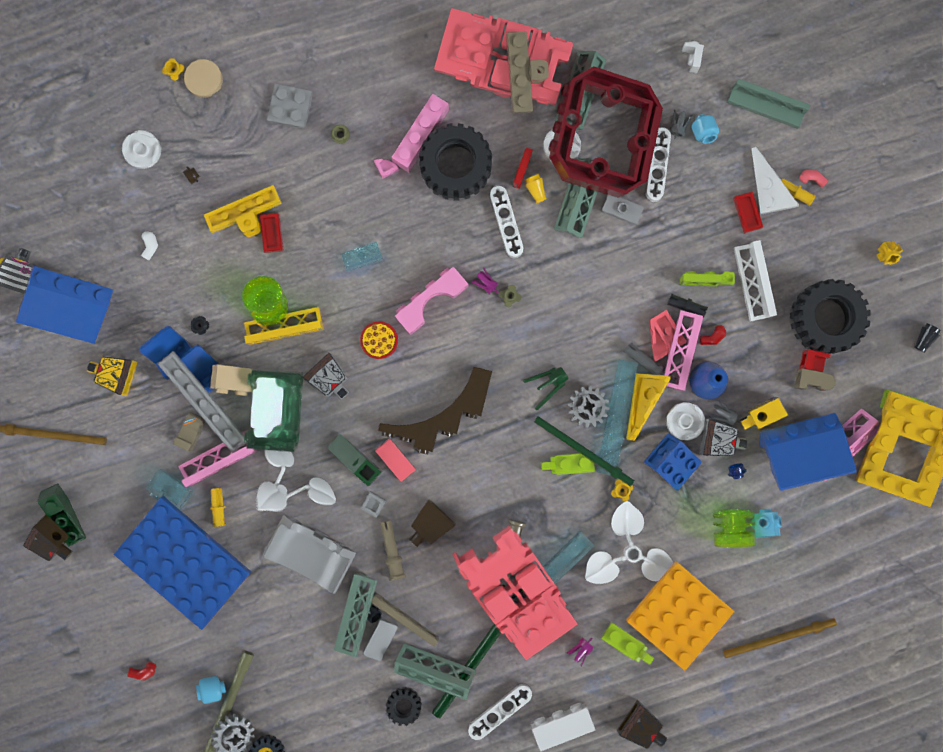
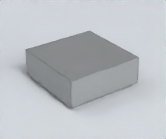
[360,492,386,518]

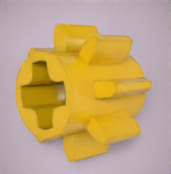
[876,241,903,265]

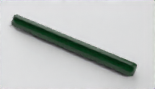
[432,624,501,719]

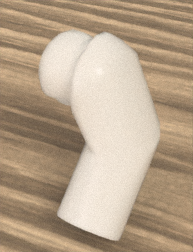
[141,231,158,260]

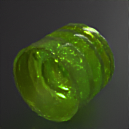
[242,276,288,325]
[713,509,756,548]

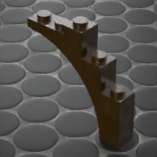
[378,367,492,455]

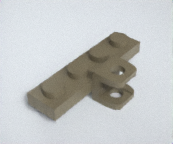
[506,32,549,114]

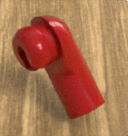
[700,325,726,345]
[127,662,157,681]

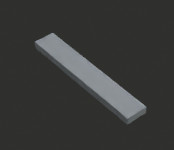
[158,351,249,453]

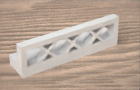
[734,240,777,322]

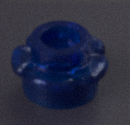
[728,463,747,479]

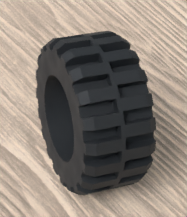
[419,123,492,201]
[790,279,871,354]

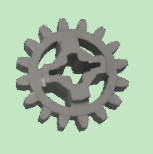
[567,386,610,428]
[211,714,255,752]

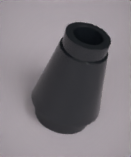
[914,323,941,353]

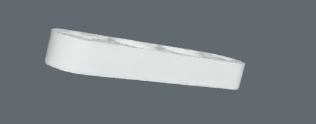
[646,128,671,202]
[490,186,523,258]
[468,684,532,740]

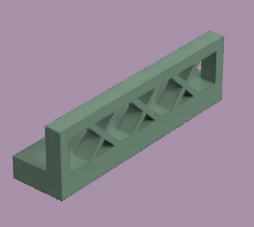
[555,51,606,130]
[727,79,810,129]
[554,158,599,238]
[334,573,377,657]
[394,643,477,700]

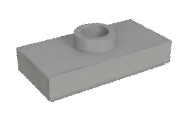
[601,195,644,226]

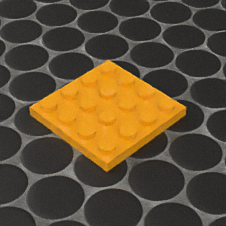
[626,561,735,671]

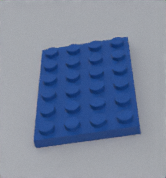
[114,496,252,630]

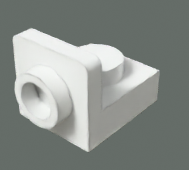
[682,41,704,73]

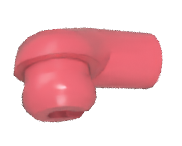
[799,169,828,188]

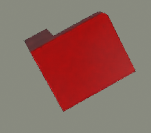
[800,349,831,372]

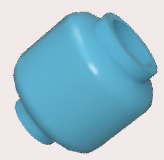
[691,114,719,144]
[196,676,225,704]

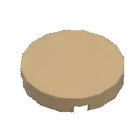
[184,59,223,98]

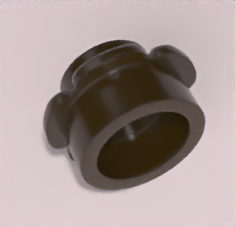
[183,166,200,185]

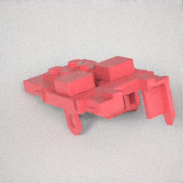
[452,526,578,660]

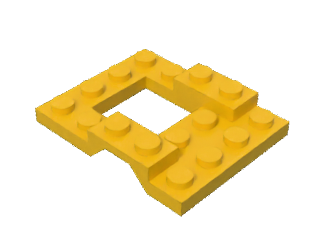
[855,391,943,507]

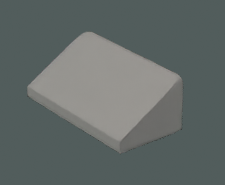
[363,617,398,661]

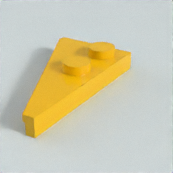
[626,373,670,441]

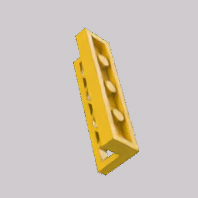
[244,307,324,345]

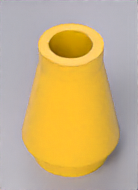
[525,174,547,204]

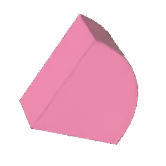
[374,159,399,179]

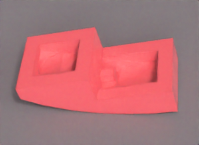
[375,438,416,482]

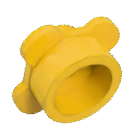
[162,58,185,81]
[611,479,633,501]

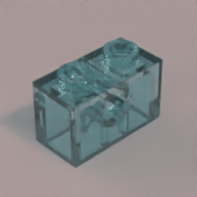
[146,469,195,510]

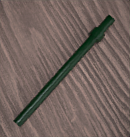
[534,416,635,487]

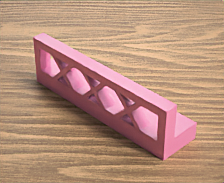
[664,310,703,391]
[824,408,880,481]
[178,430,258,487]

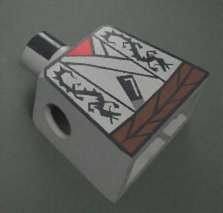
[302,352,350,400]
[699,419,747,456]

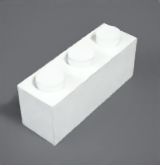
[531,703,595,752]

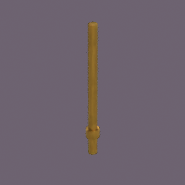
[0,424,107,445]
[722,618,837,659]

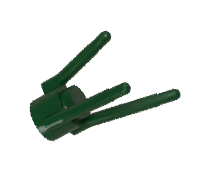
[523,367,568,410]

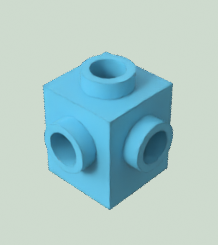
[751,509,782,538]

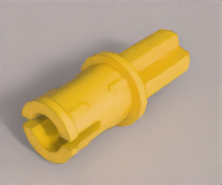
[781,179,816,206]
[210,488,226,527]

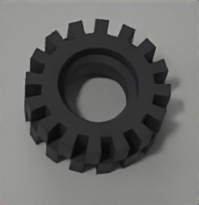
[386,687,422,726]

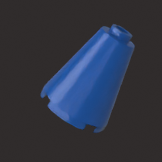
[689,362,728,400]

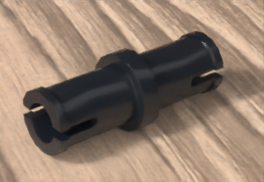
[667,294,708,318]

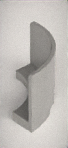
[263,515,356,594]

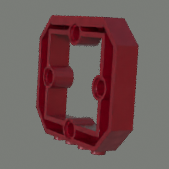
[548,66,663,198]

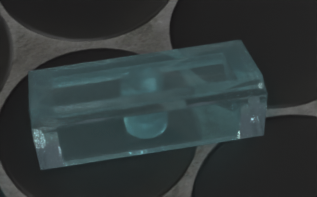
[341,241,383,272]

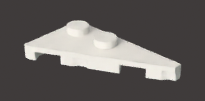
[752,147,799,214]

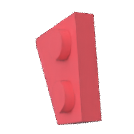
[649,310,687,362]

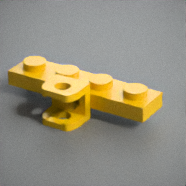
[204,185,282,238]

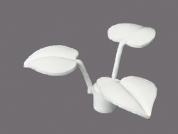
[257,440,336,511]
[585,501,673,584]

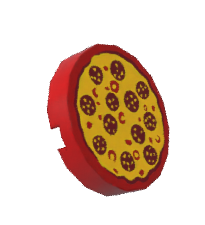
[360,321,398,359]

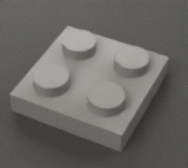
[267,84,313,129]

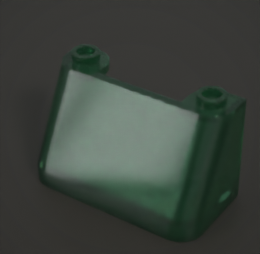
[244,369,303,452]

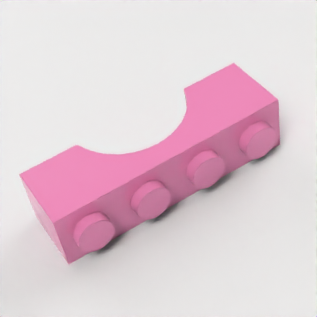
[391,94,449,173]
[395,267,468,335]

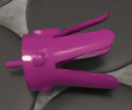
[471,267,499,295]
[567,637,594,667]

